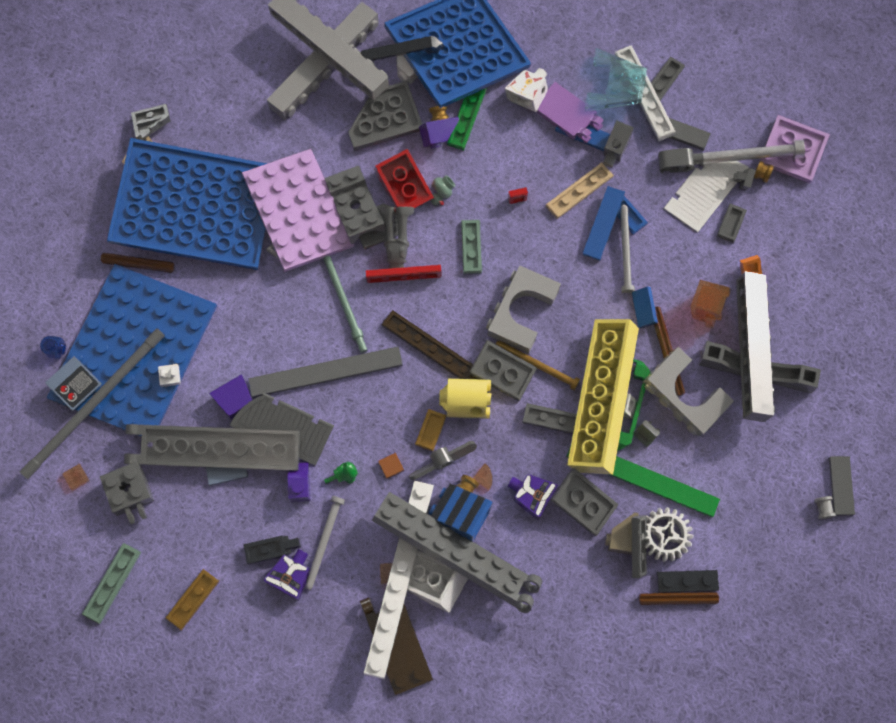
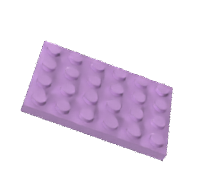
[242,149,354,272]

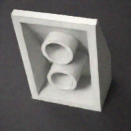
[407,550,468,613]

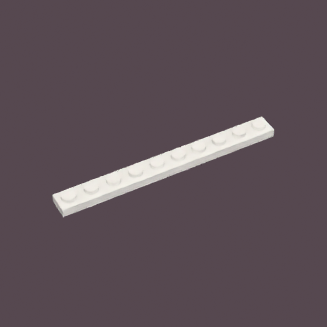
[364,481,434,679]

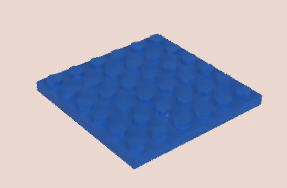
[384,0,531,108]

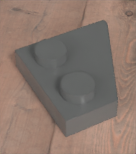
[131,104,171,140]

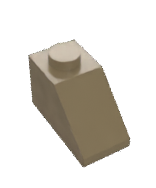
[605,512,639,555]

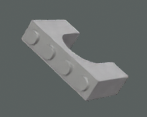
[486,266,561,354]
[643,347,734,436]

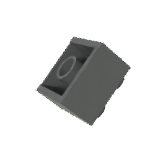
[99,461,154,524]

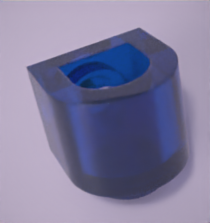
[40,336,66,359]

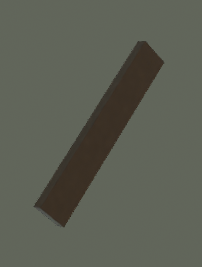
[381,310,477,379]

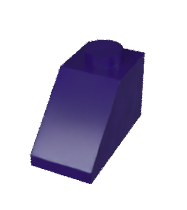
[419,117,459,149]
[288,462,311,503]

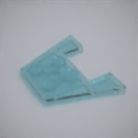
[585,48,647,111]

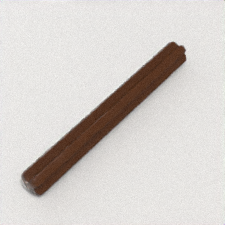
[654,306,685,397]

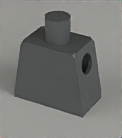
[603,121,634,168]

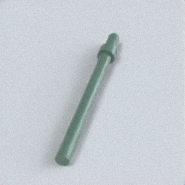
[323,256,367,353]

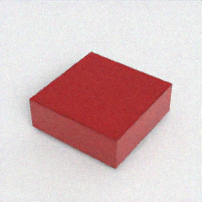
[508,187,528,204]

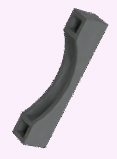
[699,341,821,394]

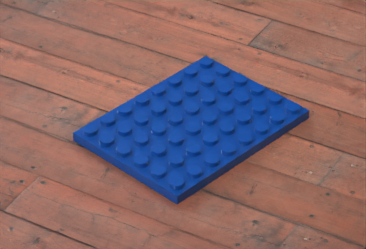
[107,138,267,270]
[46,264,217,437]

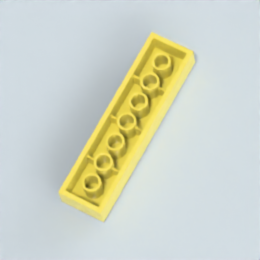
[567,319,639,475]

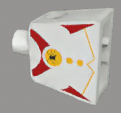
[505,68,548,112]

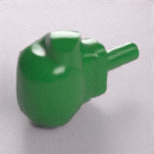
[324,461,358,484]

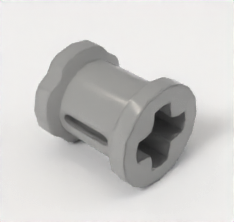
[814,496,836,520]

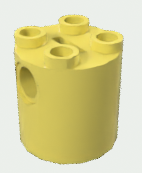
[439,378,491,419]

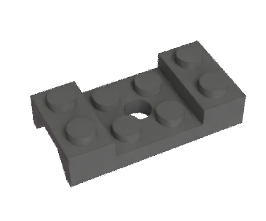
[324,165,386,244]

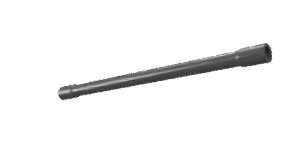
[19,328,165,479]

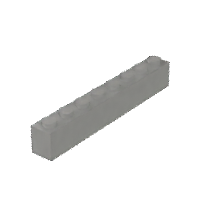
[268,0,389,100]
[267,2,379,120]

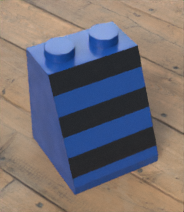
[429,484,493,542]

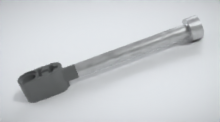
[658,139,805,173]

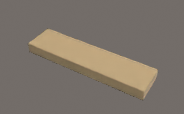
[546,162,614,220]

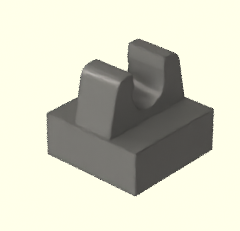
[732,168,756,190]
[633,420,660,447]

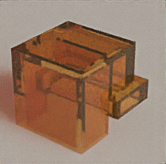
[690,280,730,329]

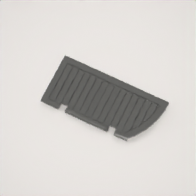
[230,393,334,466]

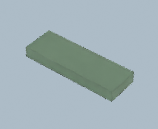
[461,220,482,274]

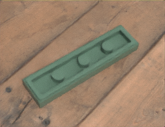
[82,543,142,624]

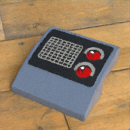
[45,356,102,411]

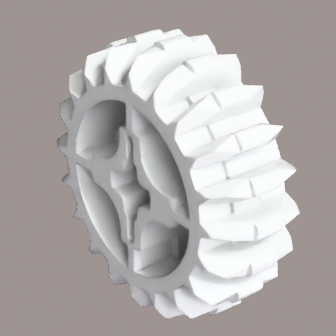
[644,508,693,562]

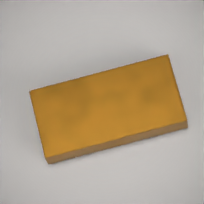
[415,409,447,452]

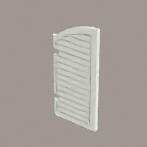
[664,161,749,232]

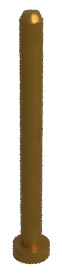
[496,341,580,391]

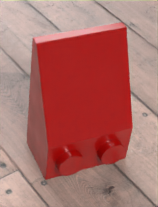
[374,149,434,208]

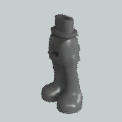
[379,207,414,269]

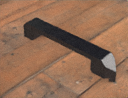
[360,36,445,63]

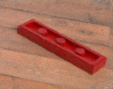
[366,265,442,283]

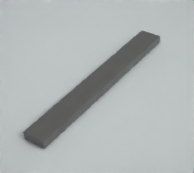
[248,346,403,398]

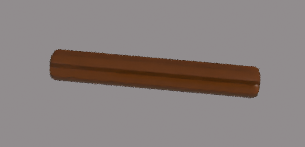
[100,253,175,273]
[639,593,719,605]

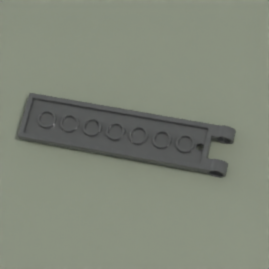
[124,424,300,470]
[371,492,542,613]

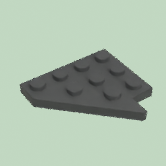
[349,81,422,151]

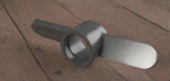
[409,441,477,480]

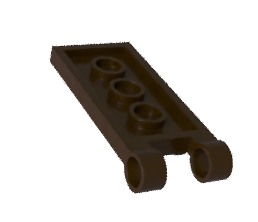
[360,597,433,695]

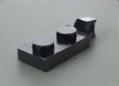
[243,535,301,565]

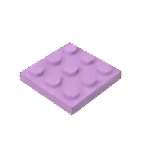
[758,115,830,183]

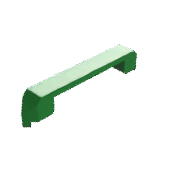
[617,359,650,451]

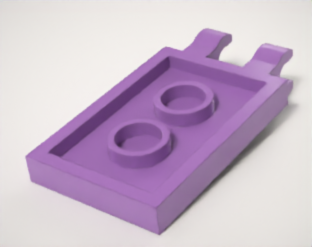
[536,82,604,143]

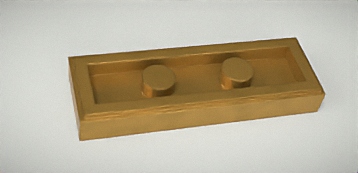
[166,569,220,630]

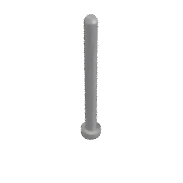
[620,205,635,293]
[305,496,345,590]

